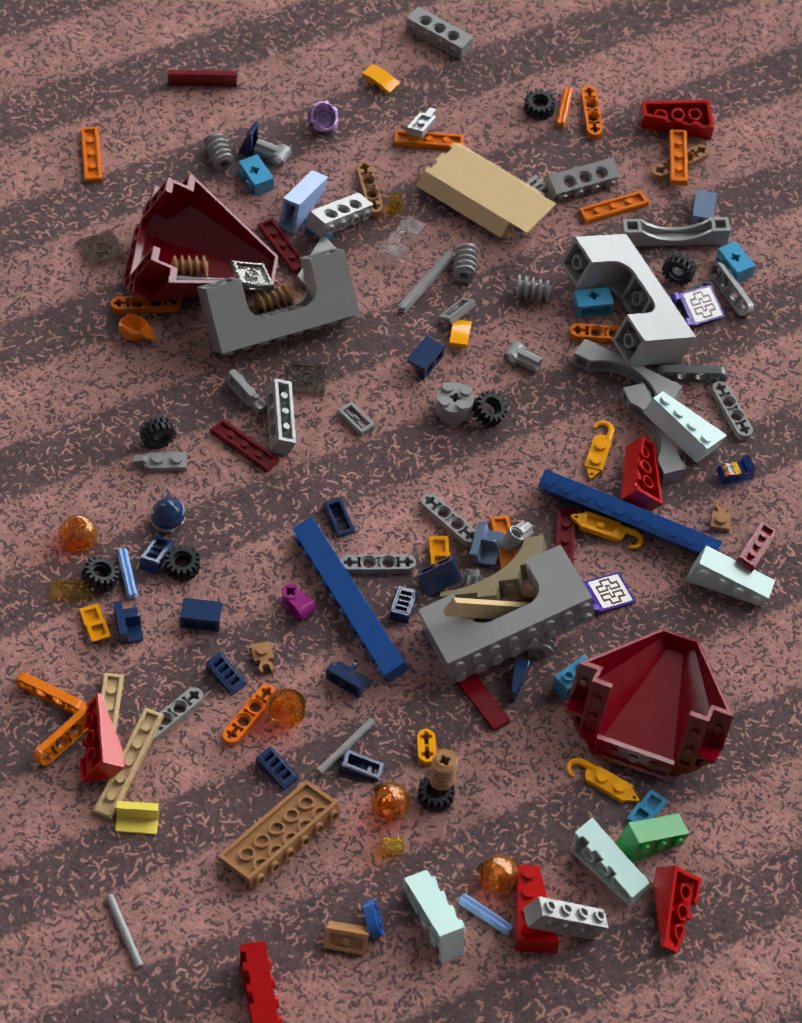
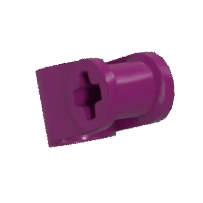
[280,584,316,622]

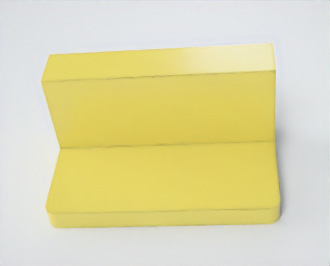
[115,801,159,835]

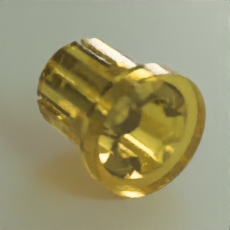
[386,192,404,215]
[379,836,404,857]

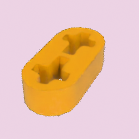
[417,729,436,767]

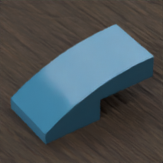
[627,789,667,822]

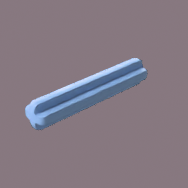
[117,548,137,599]
[458,893,513,936]

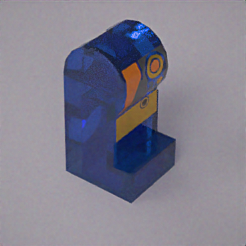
[716,455,756,485]

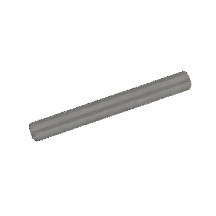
[398,251,454,313]

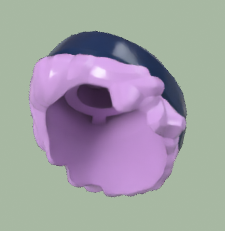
[308,100,339,133]

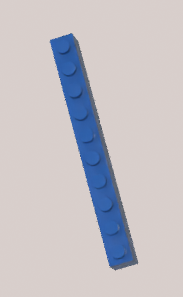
[538,469,723,556]
[292,516,410,682]

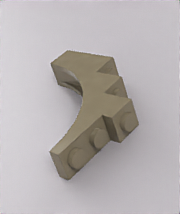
[440,535,547,601]

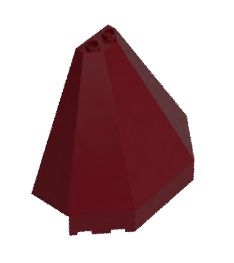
[122,173,279,302]
[564,629,733,781]

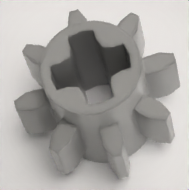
[460,569,483,587]

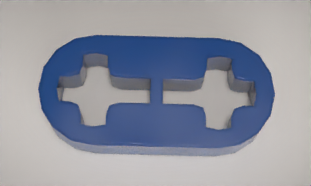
[363,899,384,939]

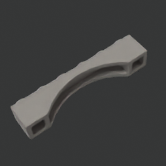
[620,217,731,246]
[573,339,682,401]
[621,383,686,484]

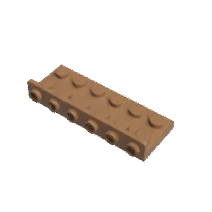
[218,780,340,891]

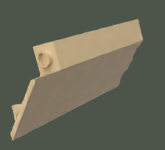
[416,142,556,239]

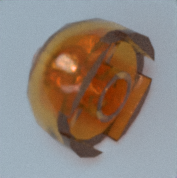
[59,514,98,553]
[265,688,306,728]
[371,781,410,824]
[477,853,519,896]

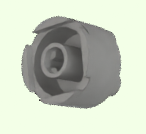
[435,382,474,425]

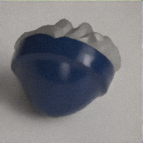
[150,497,185,533]

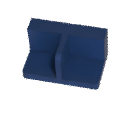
[407,336,445,380]
[418,554,462,596]
[180,598,222,632]
[113,601,144,645]
[326,661,371,698]

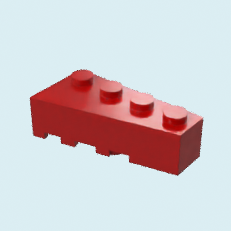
[639,99,714,139]
[621,436,663,512]
[515,865,559,953]
[239,940,283,1023]

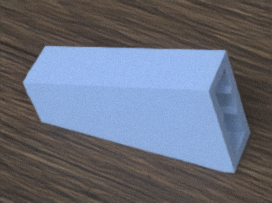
[279,170,328,234]

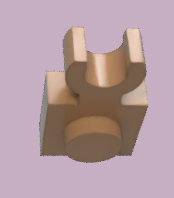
[710,501,731,533]
[250,641,274,675]

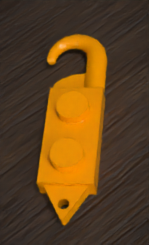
[584,420,615,481]
[570,511,644,549]
[566,758,640,804]

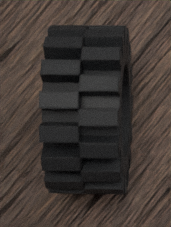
[524,89,556,121]
[662,252,697,286]
[472,390,508,427]
[139,416,176,450]
[165,545,200,582]
[81,556,119,593]
[417,774,455,813]

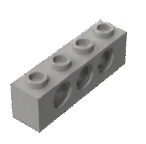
[406,6,474,59]
[545,157,620,201]
[306,192,373,238]
[266,378,296,455]
[523,897,608,940]

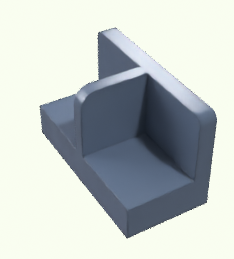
[691,190,717,225]
[469,521,504,566]

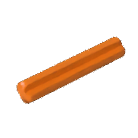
[556,87,573,128]

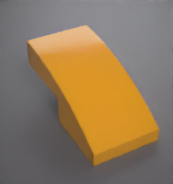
[361,64,400,95]
[449,319,472,349]
[429,536,450,565]
[79,603,111,643]

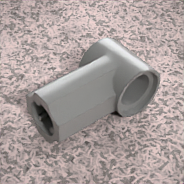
[254,139,292,167]
[503,341,543,372]
[500,521,534,551]

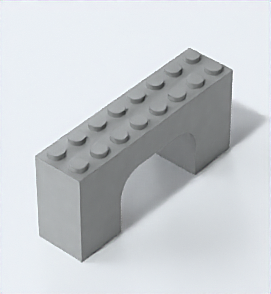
[561,234,696,367]
[197,248,360,356]
[418,544,595,684]

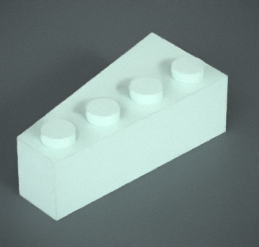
[643,392,727,463]
[686,546,775,607]
[571,818,649,907]
[404,870,465,963]

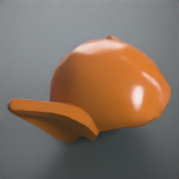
[118,313,157,342]

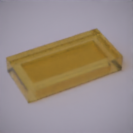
[50,579,91,600]

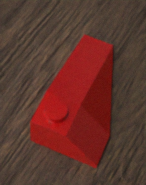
[80,693,125,783]
[653,865,701,953]

